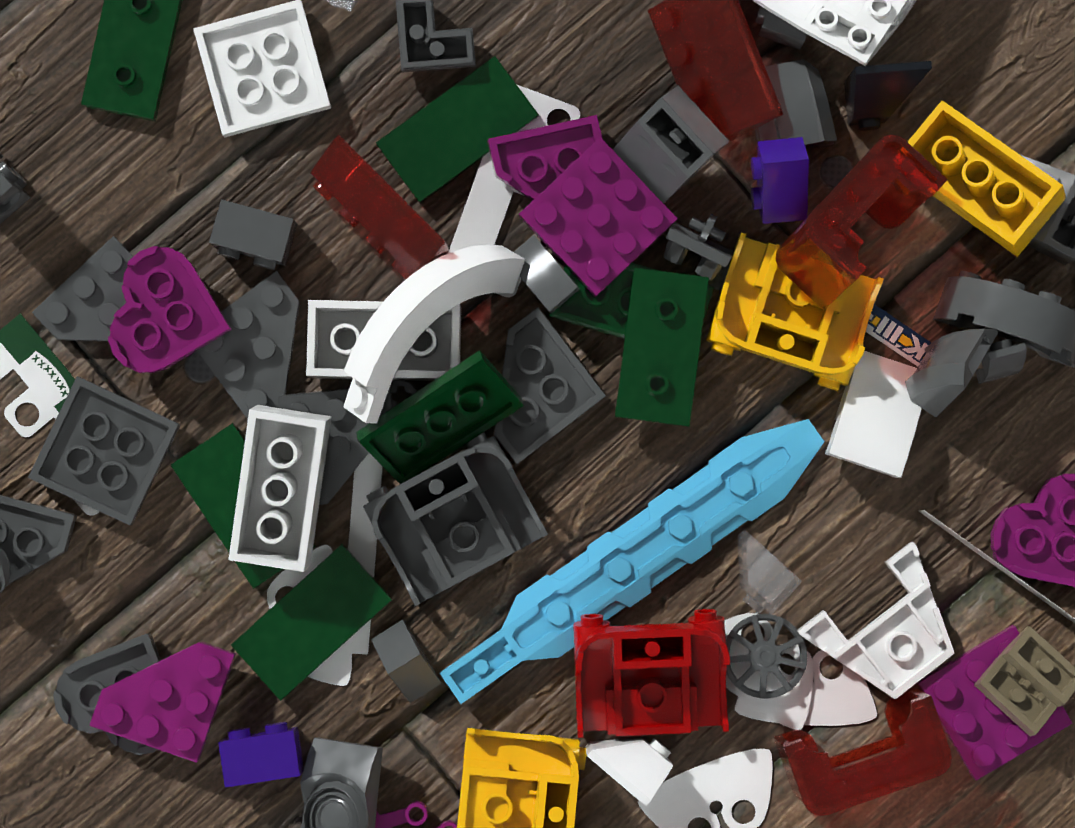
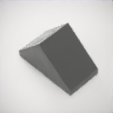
[371,620,442,703]

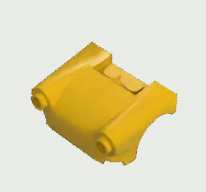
[706,232,884,391]
[457,728,586,828]

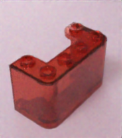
[776,135,948,310]
[773,688,952,816]

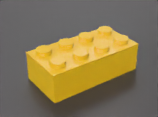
[894,100,1066,257]

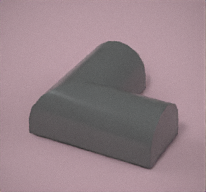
[396,0,476,73]

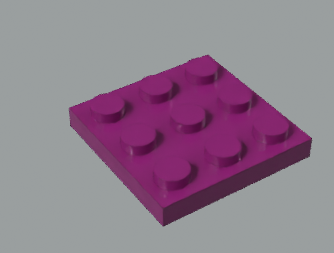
[518,137,678,297]
[917,625,1073,780]

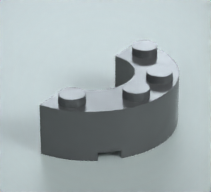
[933,271,1075,368]

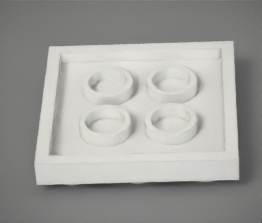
[193,0,331,138]

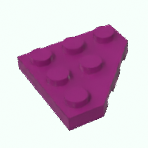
[487,115,602,201]
[89,641,236,763]

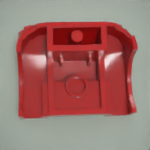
[573,609,730,738]

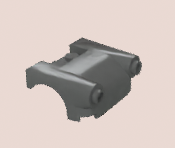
[363,432,548,606]

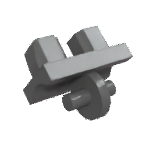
[664,214,733,281]

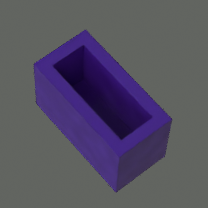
[751,137,809,224]
[218,722,304,788]

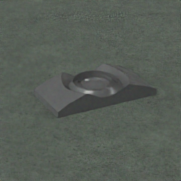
[300,737,383,828]

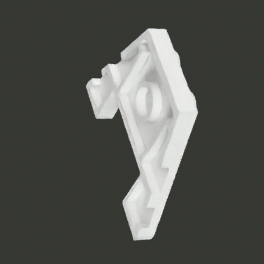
[797,542,955,699]

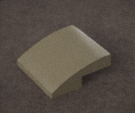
[974,626,1075,736]

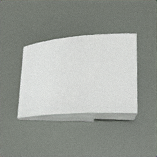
[825,351,921,478]

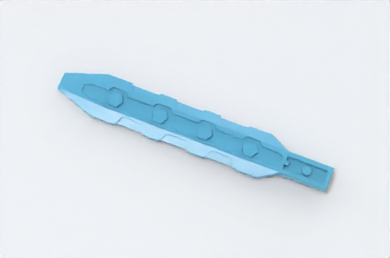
[439,419,824,704]

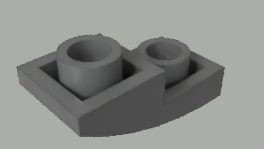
[514,235,580,314]
[975,338,1027,384]

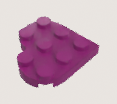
[108,246,232,374]
[991,474,1075,587]

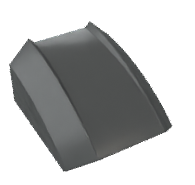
[746,59,837,149]
[905,329,998,417]

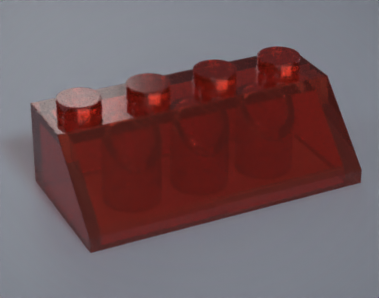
[647,0,784,143]
[310,135,449,280]

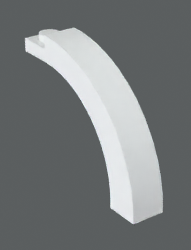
[343,245,525,424]

